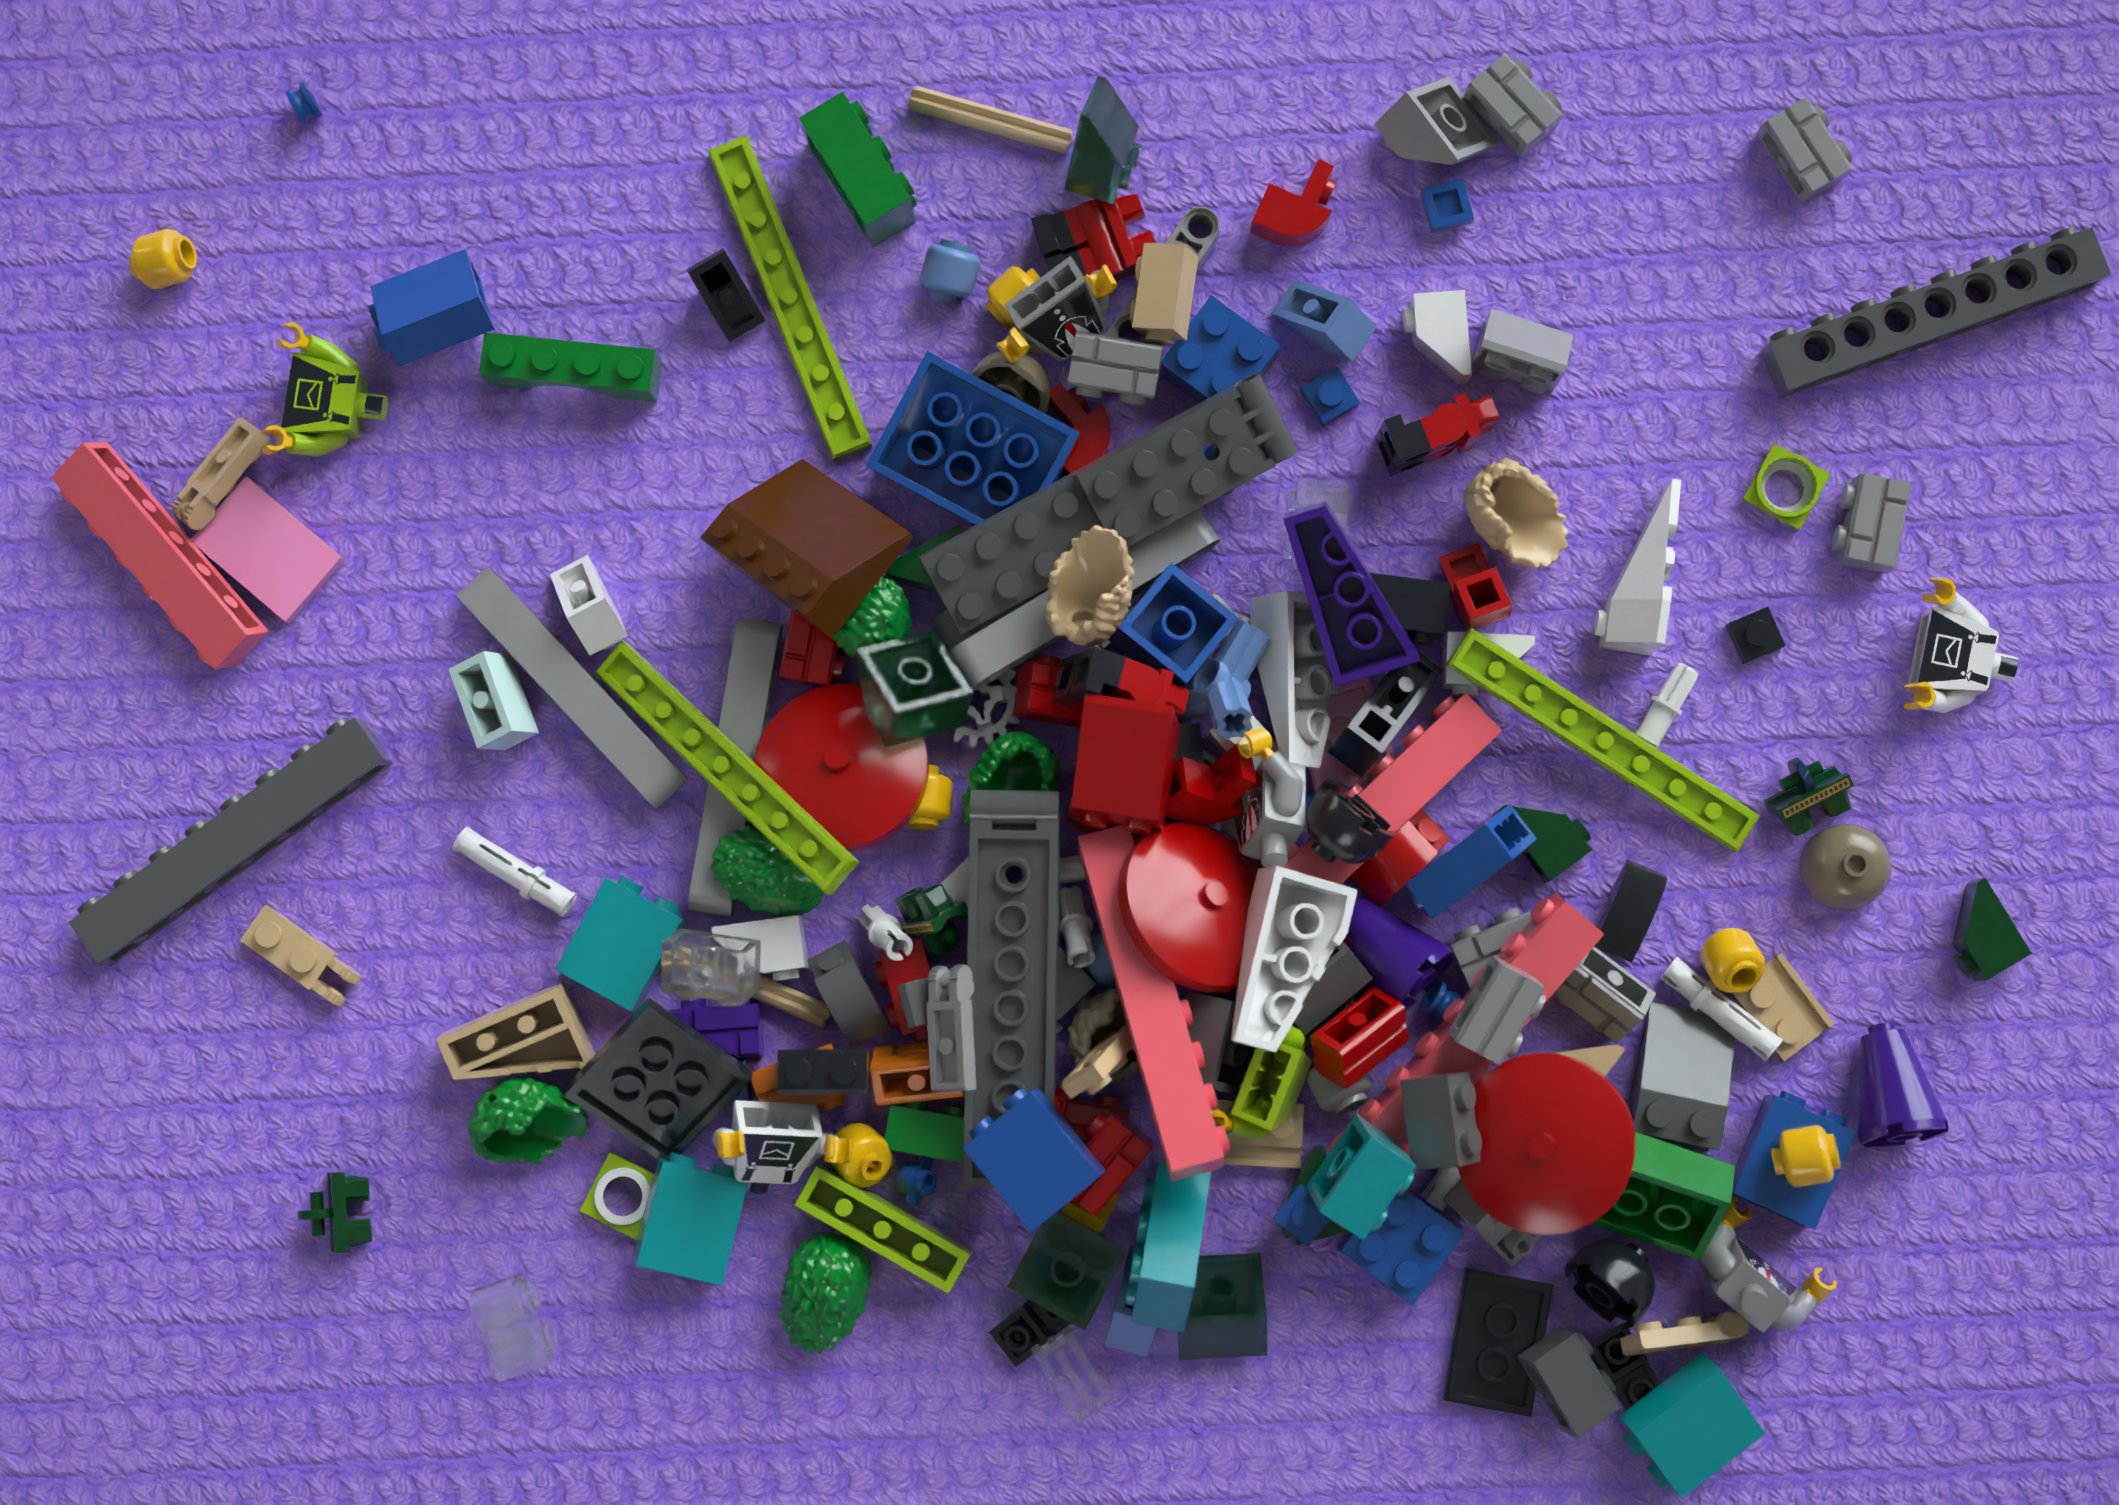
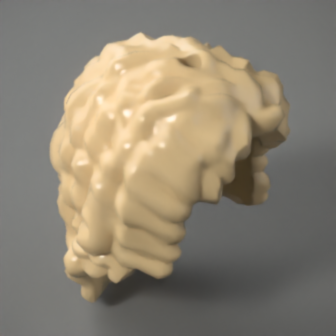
[1463,457,1569,569]
[1045,525,1135,646]

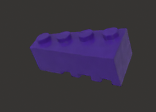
[1283,501,1420,687]

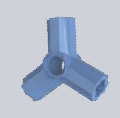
[1177,620,1271,740]

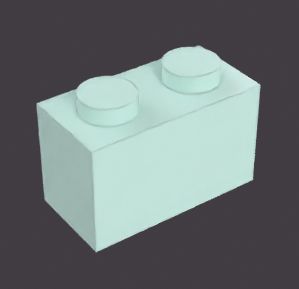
[449,651,539,750]

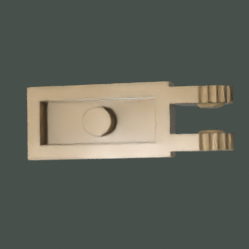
[171,417,270,531]
[239,905,362,1007]
[1061,1023,1134,1098]
[1620,1311,1750,1356]

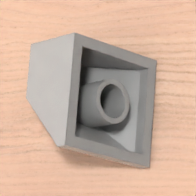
[1374,76,1499,165]

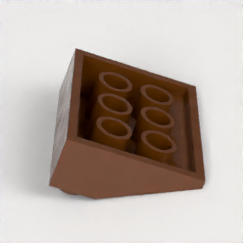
[700,459,914,639]

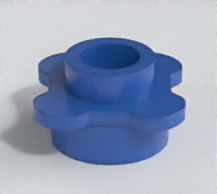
[896,1156,936,1207]

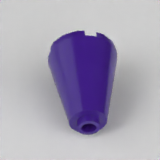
[1343,897,1454,1011]
[1858,1023,1949,1148]

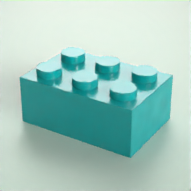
[1125,1162,1211,1332]

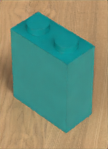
[555,875,688,1012]
[632,1153,749,1286]
[1618,1352,1766,1499]

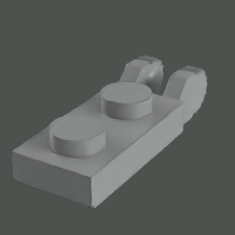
[926,964,977,1092]

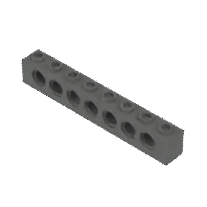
[1761,226,2111,399]

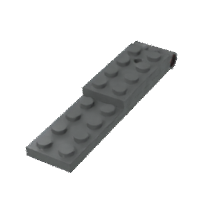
[918,373,1298,635]
[963,790,1061,1187]

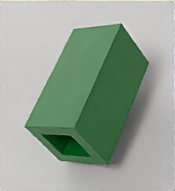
[884,1101,965,1163]

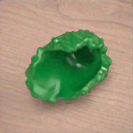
[832,576,912,666]
[962,731,1061,834]
[710,824,824,917]
[468,1077,590,1164]
[777,1232,873,1354]

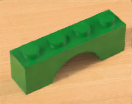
[479,333,662,402]

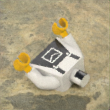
[1904,577,2018,713]
[713,1100,852,1194]

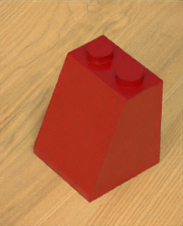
[1071,693,1181,835]

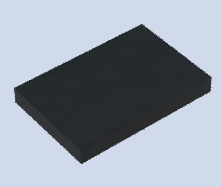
[1442,1268,1554,1417]

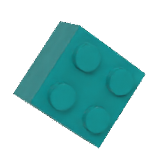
[1306,1114,1415,1240]

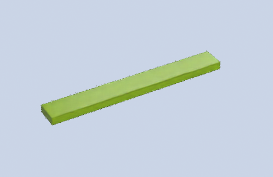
[708,135,873,461]
[1446,628,1760,852]
[595,640,859,896]

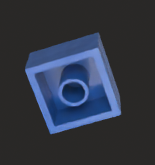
[1159,295,1281,403]
[1108,563,1239,687]
[1337,1190,1465,1306]

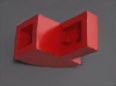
[1250,159,1337,246]
[1050,382,1111,476]
[1438,543,1512,631]
[1165,743,1257,825]
[1350,808,1450,906]

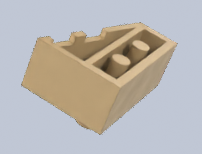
[436,981,596,1080]

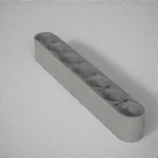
[948,508,1220,692]
[456,566,688,809]
[688,617,783,917]

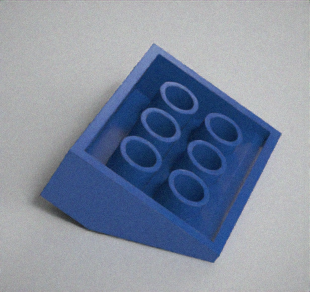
[866,351,1080,526]

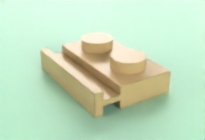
[1730,953,1834,1062]
[1217,1100,1304,1168]

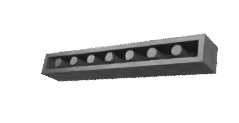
[69,717,393,966]

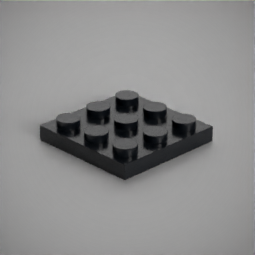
[564,998,752,1160]

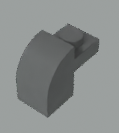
[807,940,891,1049]

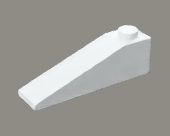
[1594,479,1681,656]
[1251,591,1339,769]
[1231,866,1358,1052]

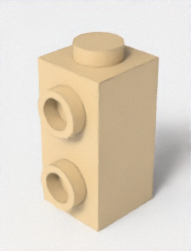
[1129,243,1198,346]

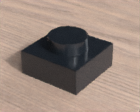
[1725,607,1786,664]

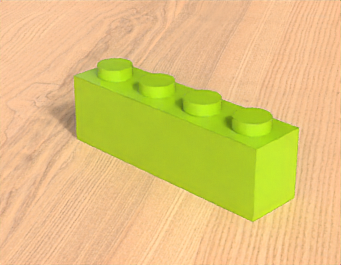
[795,1163,974,1294]

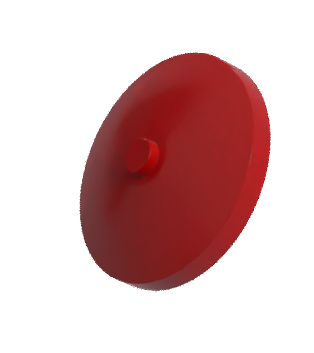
[754,684,929,853]
[1118,823,1259,993]
[1457,1053,1636,1235]

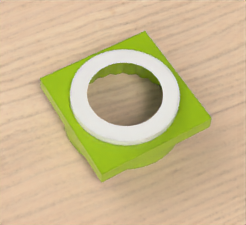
[1742,443,1831,531]
[579,1152,654,1240]

